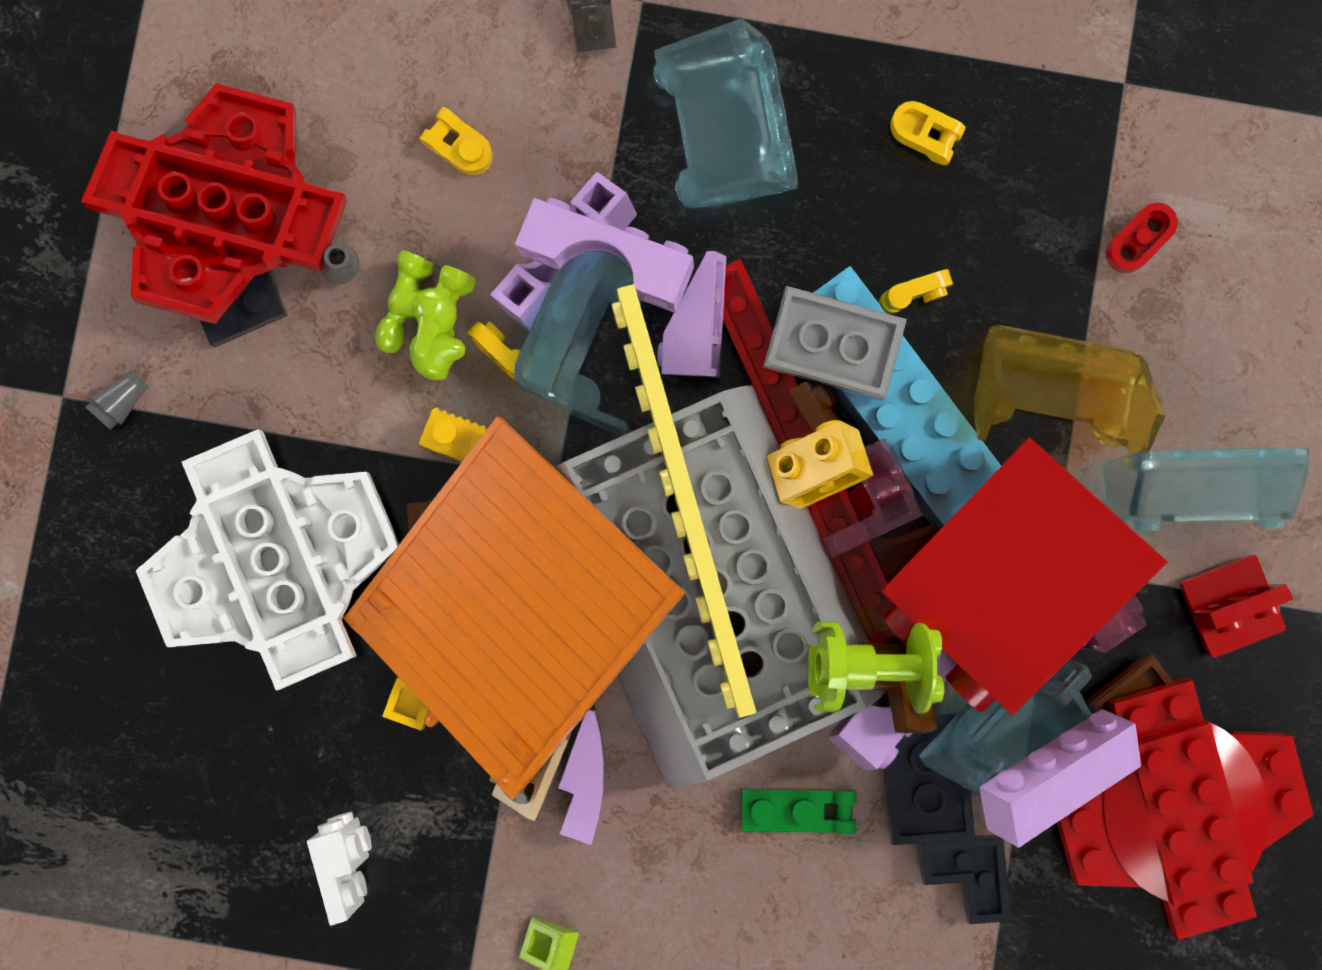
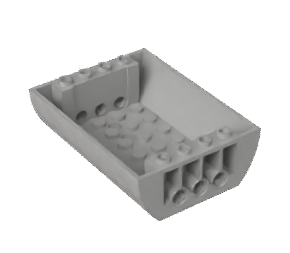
[555,386,887,788]

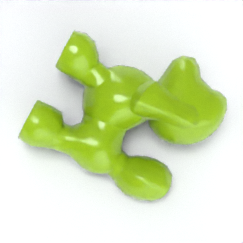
[375,250,477,381]

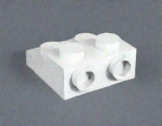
[307,812,372,926]

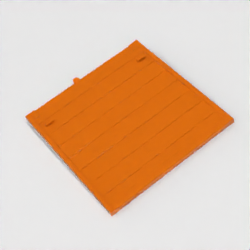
[343,417,686,800]

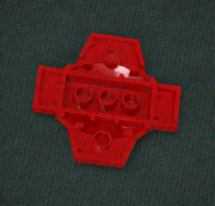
[81,83,347,324]
[1057,678,1314,940]

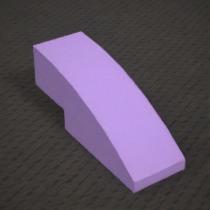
[558,707,605,845]

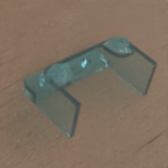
[514,251,690,436]
[1102,447,1311,532]

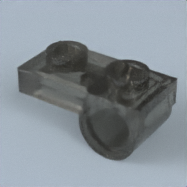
[571,0,616,52]

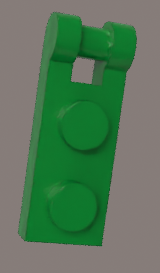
[741,788,857,834]

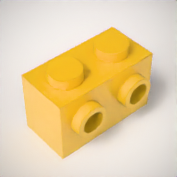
[767,420,873,509]

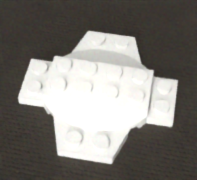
[136,429,399,691]

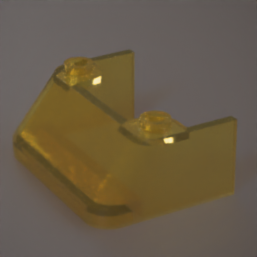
[973,325,1165,471]

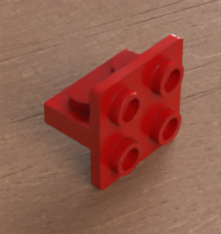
[1180,555,1293,658]

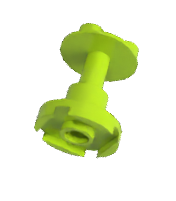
[808,621,944,713]

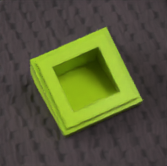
[519,917,579,970]

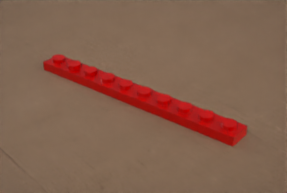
[723,259,897,643]

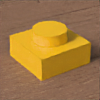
[382,677,430,730]

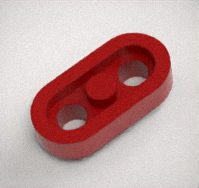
[1106,202,1178,273]

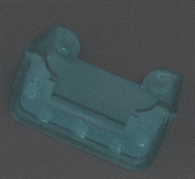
[654,18,798,209]

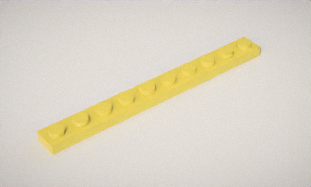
[612,284,757,718]

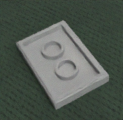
[763,286,907,401]

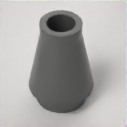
[321,244,359,284]
[86,370,149,430]

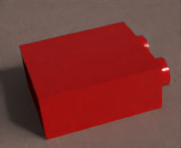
[881,437,1168,716]

